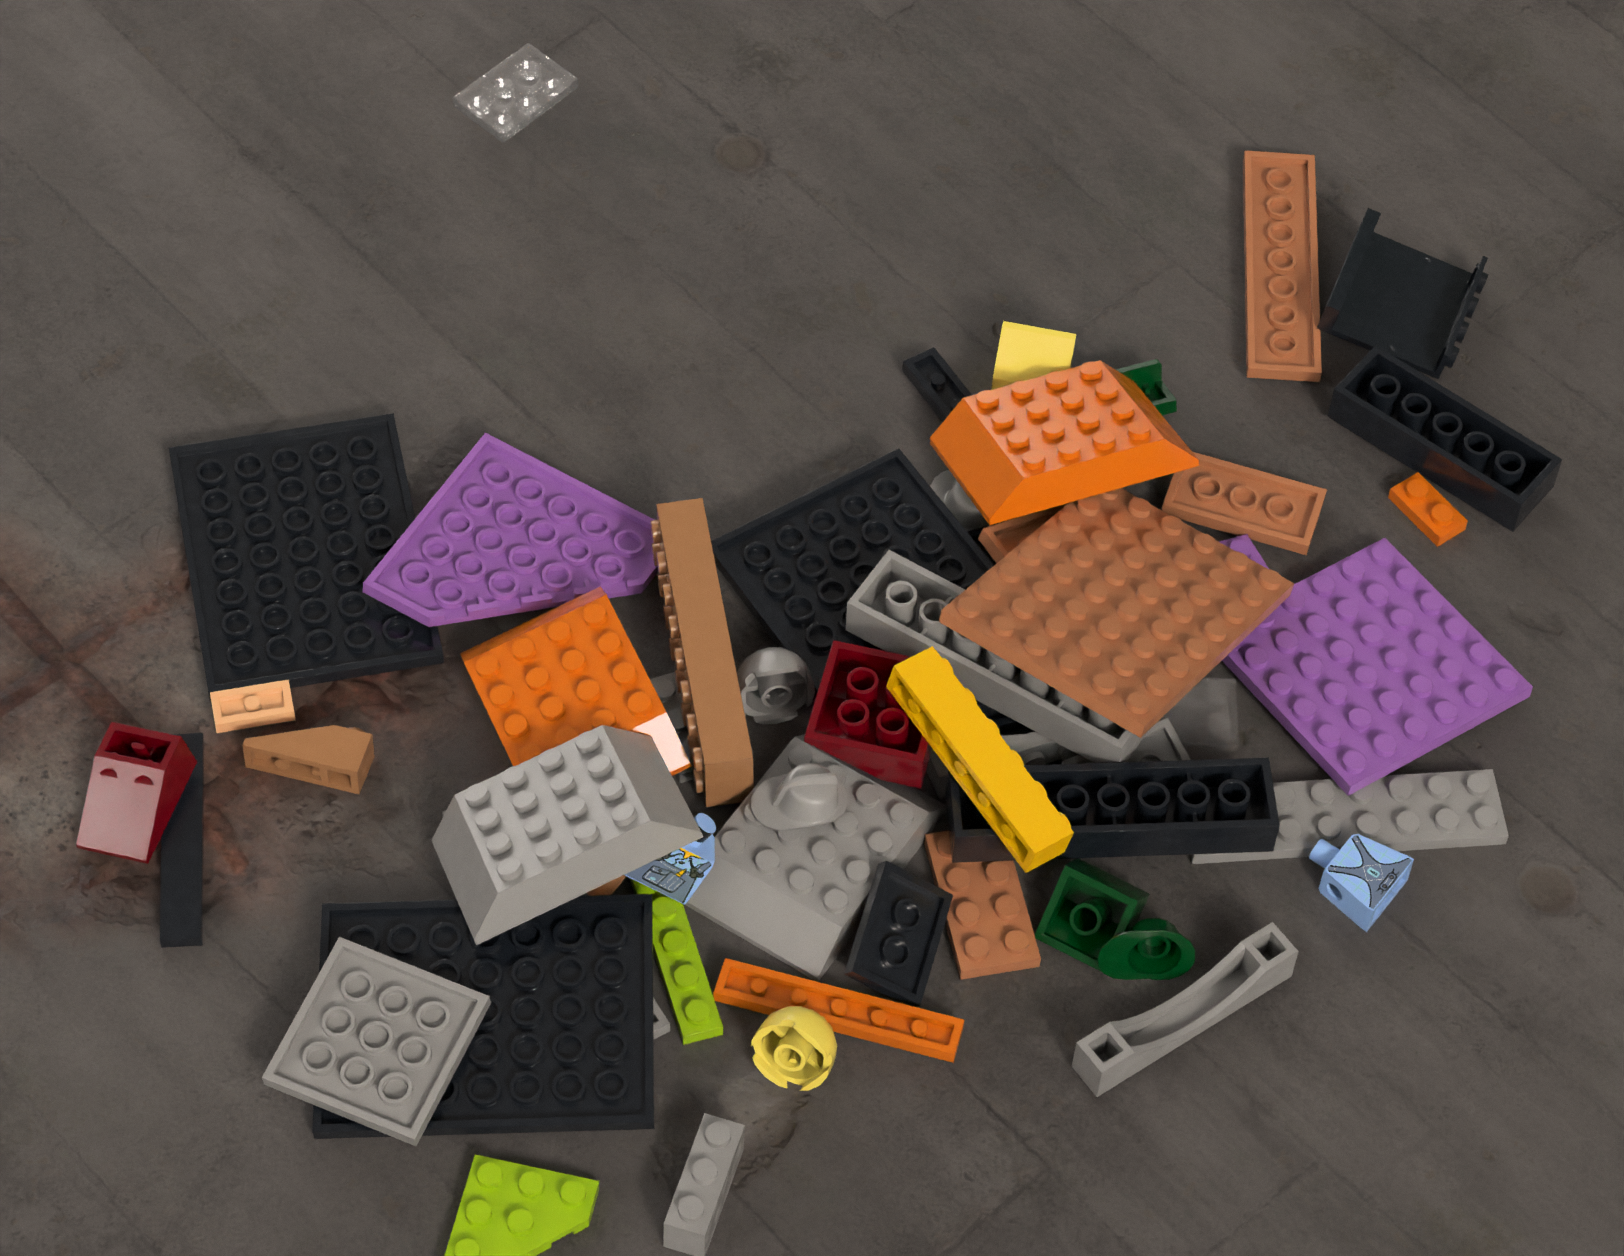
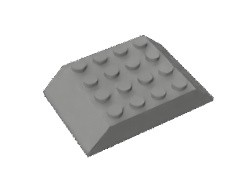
[431,725,703,945]
[685,734,947,982]

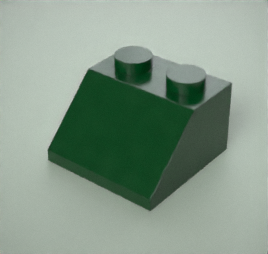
[1035,858,1150,972]

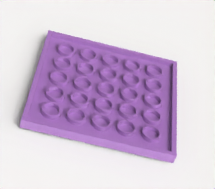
[1222,538,1533,796]

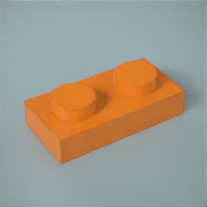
[1388,472,1468,547]

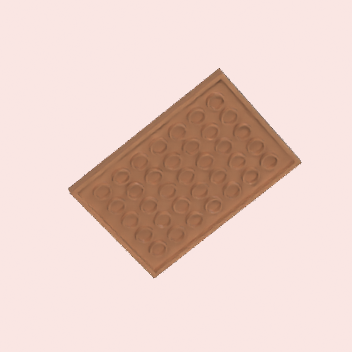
[938,488,1294,738]

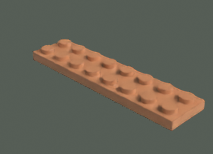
[1243,151,1322,382]

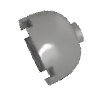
[737,647,815,724]

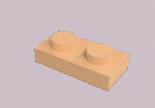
[210,679,295,733]

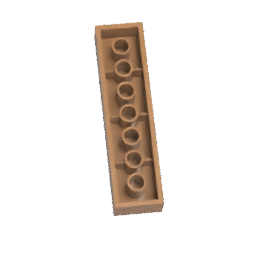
[650,498,754,807]

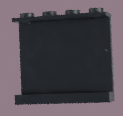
[1317,208,1489,379]

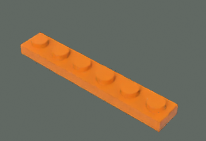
[713,958,965,1063]

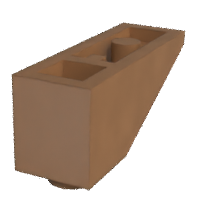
[242,725,375,794]

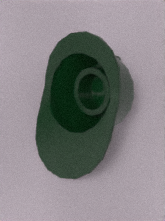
[1097,918,1195,980]

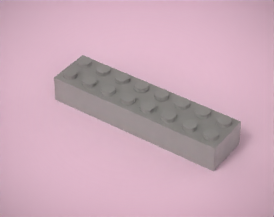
[846,550,1150,763]

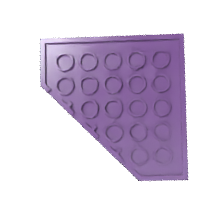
[363,433,658,627]

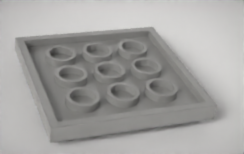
[262,937,491,1146]

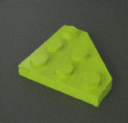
[444,1155,599,1256]

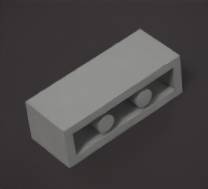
[663,1113,745,1256]

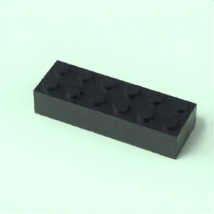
[1328,346,1562,532]

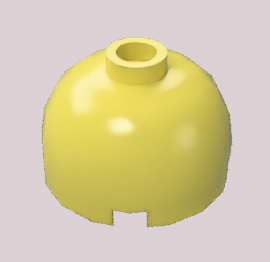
[751,1006,837,1091]

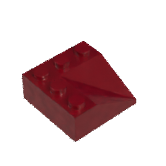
[804,640,932,789]

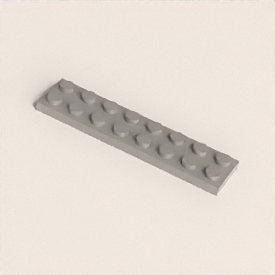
[1190,769,1509,864]

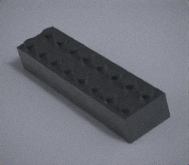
[945,757,1280,863]

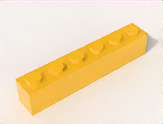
[886,646,1074,873]

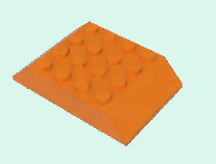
[930,360,1199,525]
[460,586,692,776]

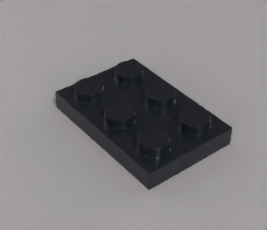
[844,861,953,1007]

